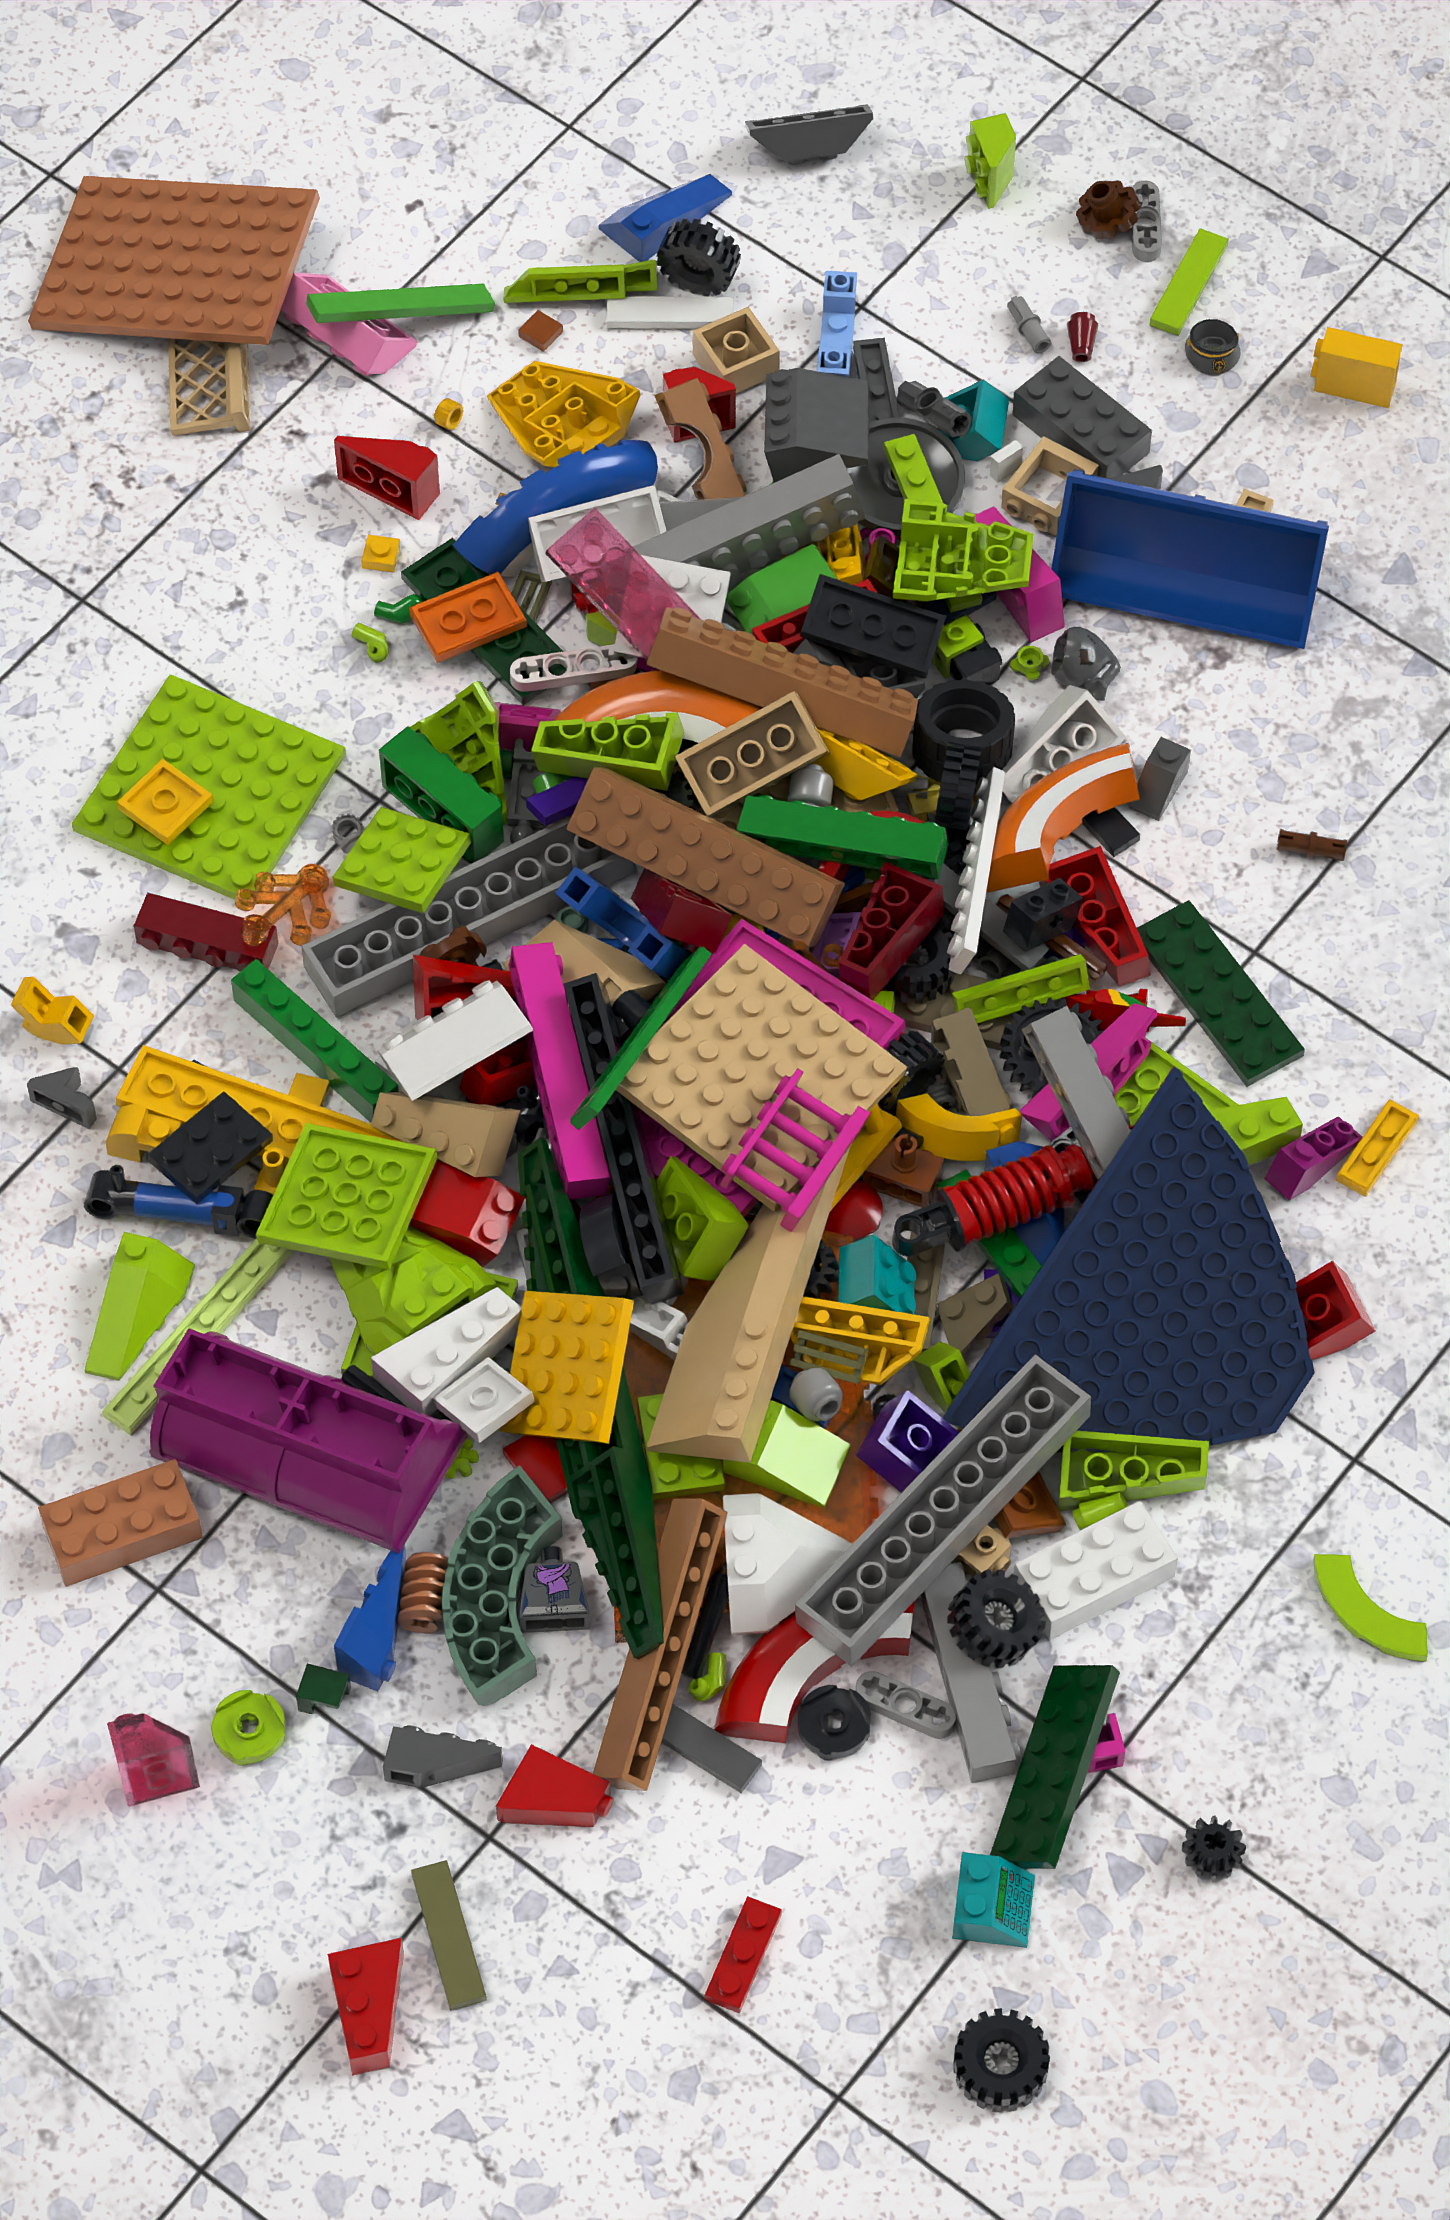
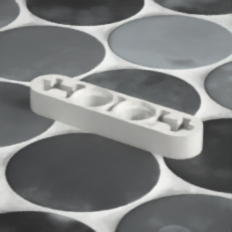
[510,644,638,692]

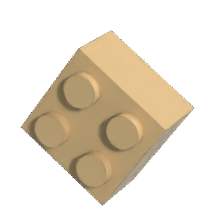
[692,306,780,394]

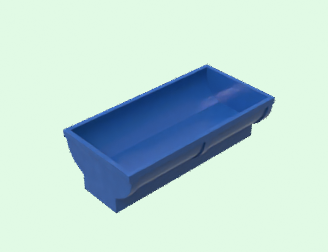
[1051,469,1329,649]

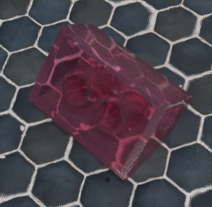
[107,1713,200,1807]

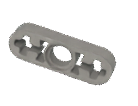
[1131,180,1162,262]
[855,1671,956,1739]

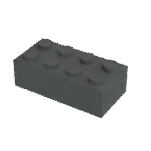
[1012,356,1152,479]

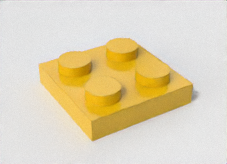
[117,758,213,845]

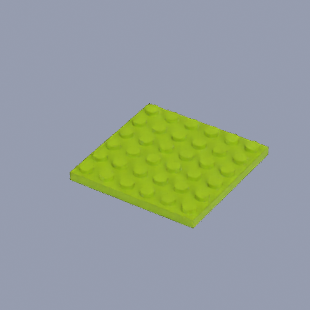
[72,674,346,906]

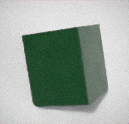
[296,1663,351,1714]

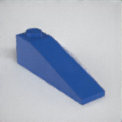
[598,174,732,262]
[984,1141,1065,1266]
[334,1545,407,1692]

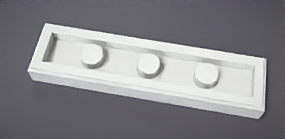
[606,296,734,329]

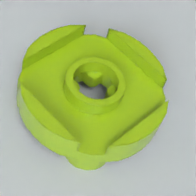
[211,1690,286,1766]

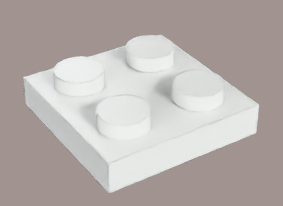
[433,1357,535,1443]

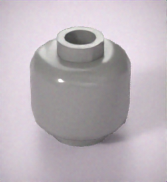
[787,764,834,807]
[789,1368,843,1421]

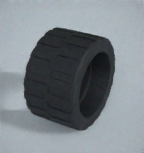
[912,679,1015,786]

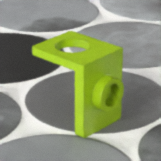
[932,615,984,679]

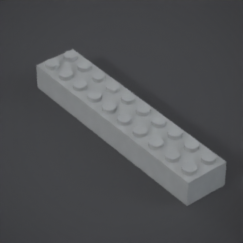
[301,815,635,1018]
[795,1354,1091,1667]

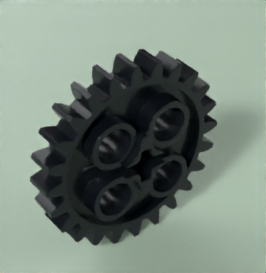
[999,997,1105,1098]

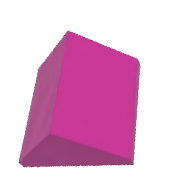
[495,702,561,752]

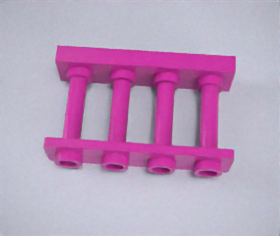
[720,1068,870,1232]

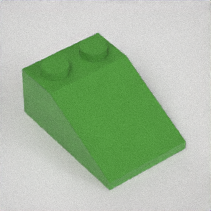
[726,544,839,634]

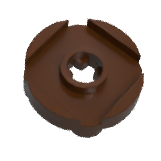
[420,926,487,966]

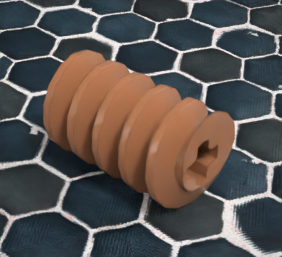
[397,1552,449,1634]

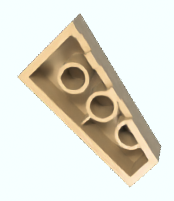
[371,1092,520,1177]

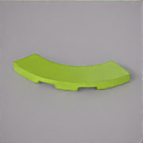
[1313,1554,1428,1661]

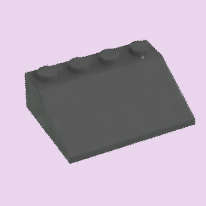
[764,368,869,483]

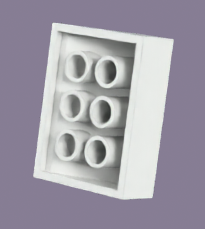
[377,980,533,1101]

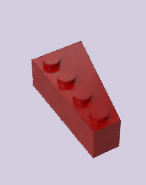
[1039,846,1151,987]

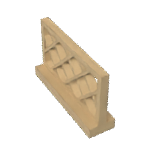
[168,338,251,436]

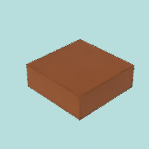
[518,310,563,352]

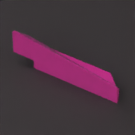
[1020,1004,1157,1142]

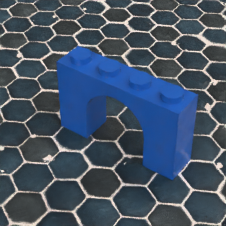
[555,866,692,980]

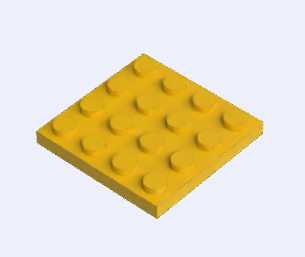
[500,1291,634,1444]

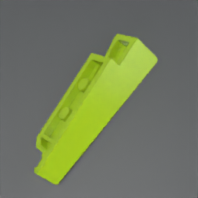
[503,260,658,303]

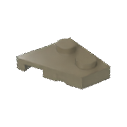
[937,1273,1013,1361]

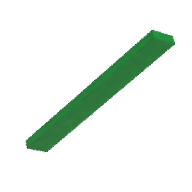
[570,946,712,1130]

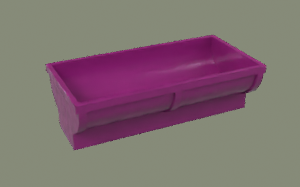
[149,1328,468,1554]

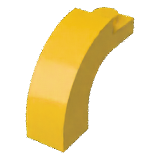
[895,1094,1022,1161]

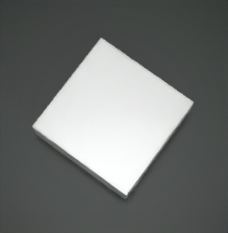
[990,440,1023,482]

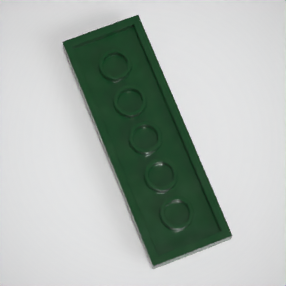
[401,537,567,705]
[1137,900,1305,1087]
[990,1665,1120,1869]

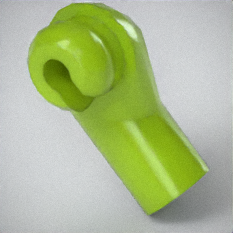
[352,622,389,662]
[689,1652,726,1701]

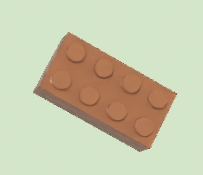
[38,1459,203,1587]

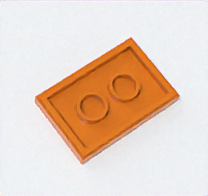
[409,572,527,663]

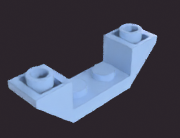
[817,271,857,377]

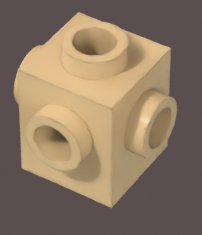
[954,1525,1012,1577]

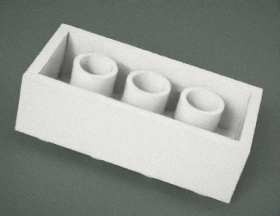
[1014,1501,1178,1641]

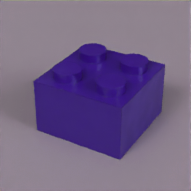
[856,1389,960,1493]

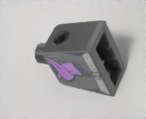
[520,1546,590,1633]

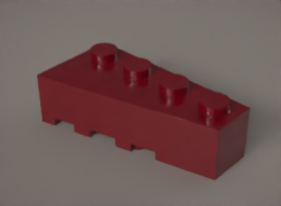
[630,868,732,953]

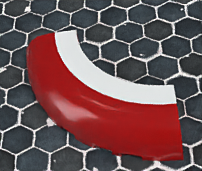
[714,1601,915,1744]

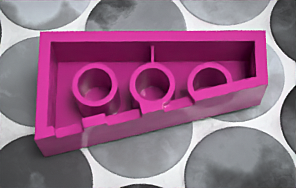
[975,506,1065,643]

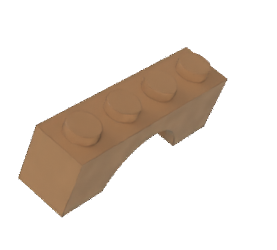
[654,378,747,500]

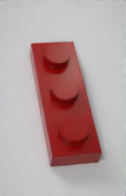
[704,1896,782,2014]

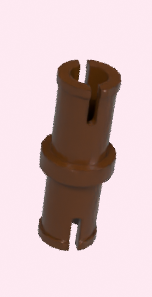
[1276,829,1347,861]

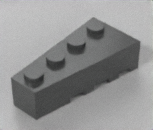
[927,863,1050,979]

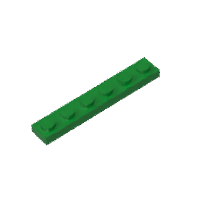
[937,1169,1041,1299]

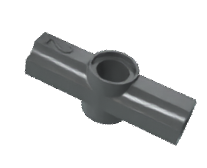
[896,380,972,438]

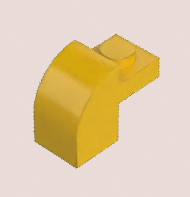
[11,976,94,1044]
[106,1104,182,1163]

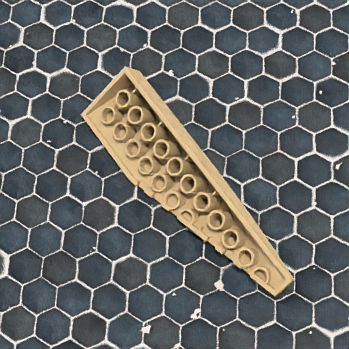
[647,1145,851,1462]

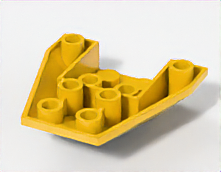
[487,361,641,468]

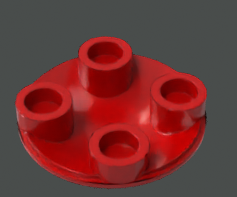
[823,1180,883,1242]

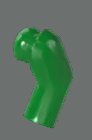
[374,594,423,624]

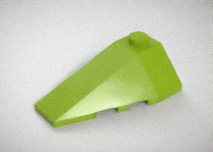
[85,1232,195,1381]

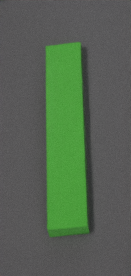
[306,283,495,323]

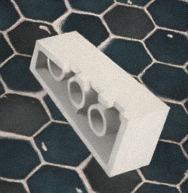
[371,1287,522,1416]

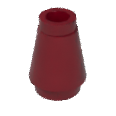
[1067,312,1098,362]

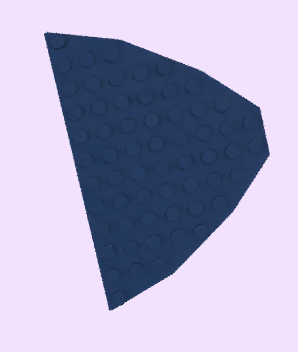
[942,1067,1315,1452]

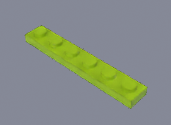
[883,434,982,613]

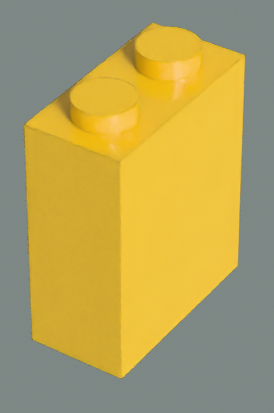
[1310,327,1403,408]

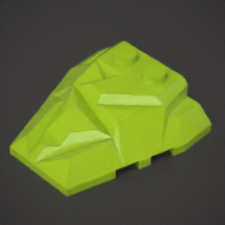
[893,499,1034,601]
[328,1225,497,1355]

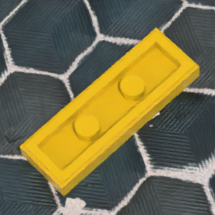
[1336,1099,1419,1197]

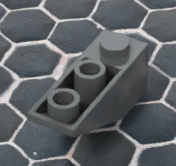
[383,1725,503,1788]

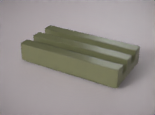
[511,570,552,623]
[789,1330,869,1384]

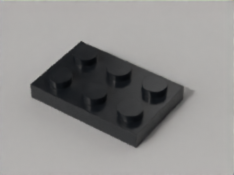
[148,1091,273,1204]

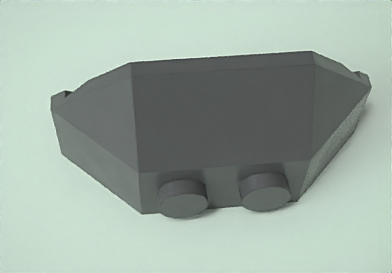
[745,104,874,164]

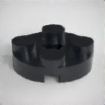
[798,1685,871,1761]

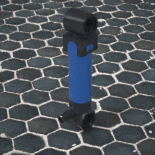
[503,990,651,1145]
[84,1165,273,1239]

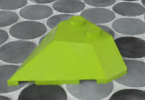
[410,681,508,825]

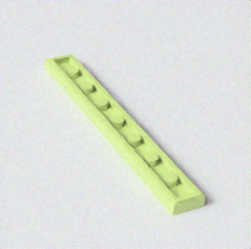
[102,1239,295,1436]

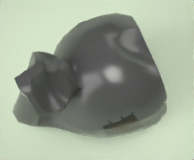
[1051,627,1121,701]

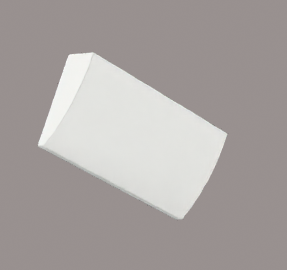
[528,485,666,583]

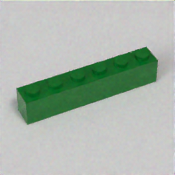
[737,795,948,879]
[231,959,399,1123]

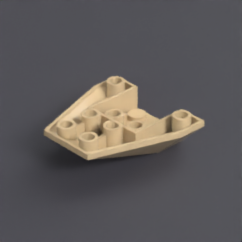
[503,919,666,1042]

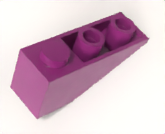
[1264,1116,1362,1201]

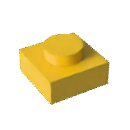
[361,534,400,573]

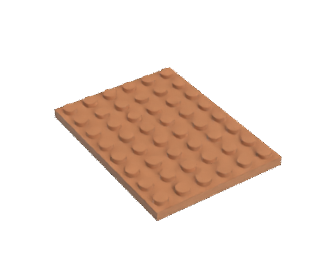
[28,176,320,345]

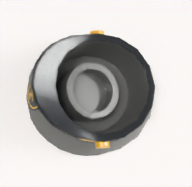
[1185,319,1241,374]

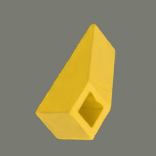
[826,523,867,585]

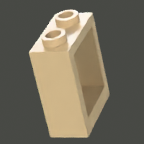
[1001,436,1099,537]

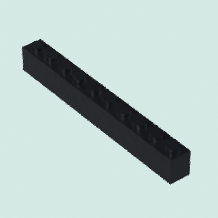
[564,973,685,1305]

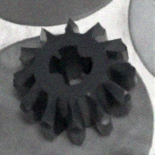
[1182,1815,1246,1882]

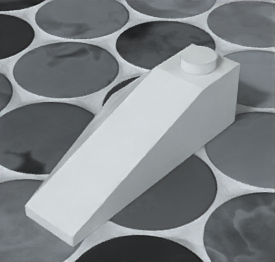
[1002,685,1126,804]

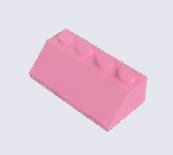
[281,273,418,376]

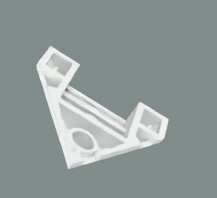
[723,1493,852,1635]

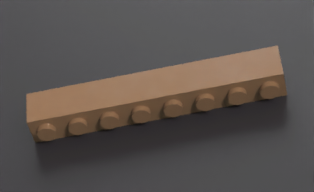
[593,1499,728,1791]

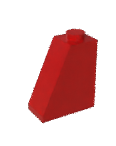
[496,1744,614,1827]

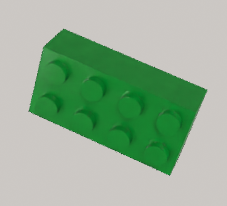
[379,726,504,863]

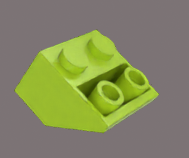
[964,113,1016,209]

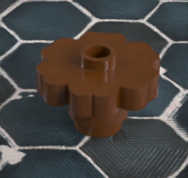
[1076,180,1141,239]

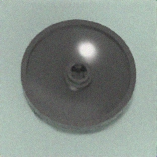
[847,417,965,536]

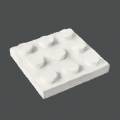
[613,554,731,659]

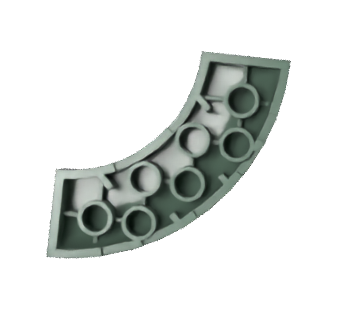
[442,1465,563,1706]

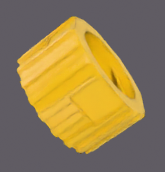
[434,398,464,430]

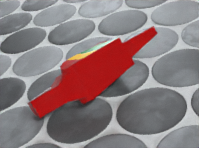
[1061,989,1186,1032]

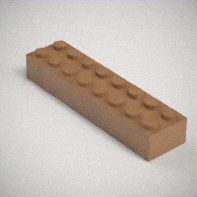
[646,607,918,757]
[566,767,845,947]

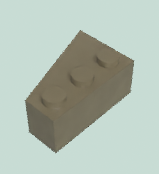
[931,1007,1013,1116]

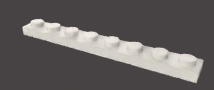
[947,767,1006,975]

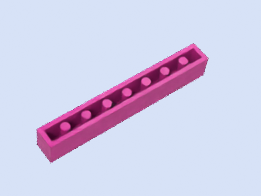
[508,942,613,1200]

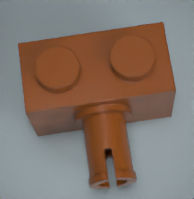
[863,1134,944,1208]

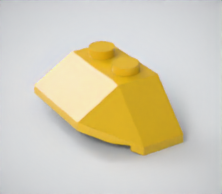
[811,727,918,800]
[790,1297,930,1385]

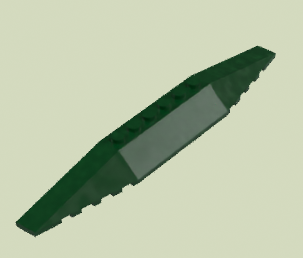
[517,1137,664,1659]

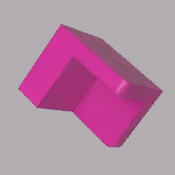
[1087,1713,1126,1773]

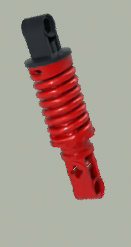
[892,1125,1134,1257]

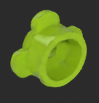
[1010,646,1049,680]

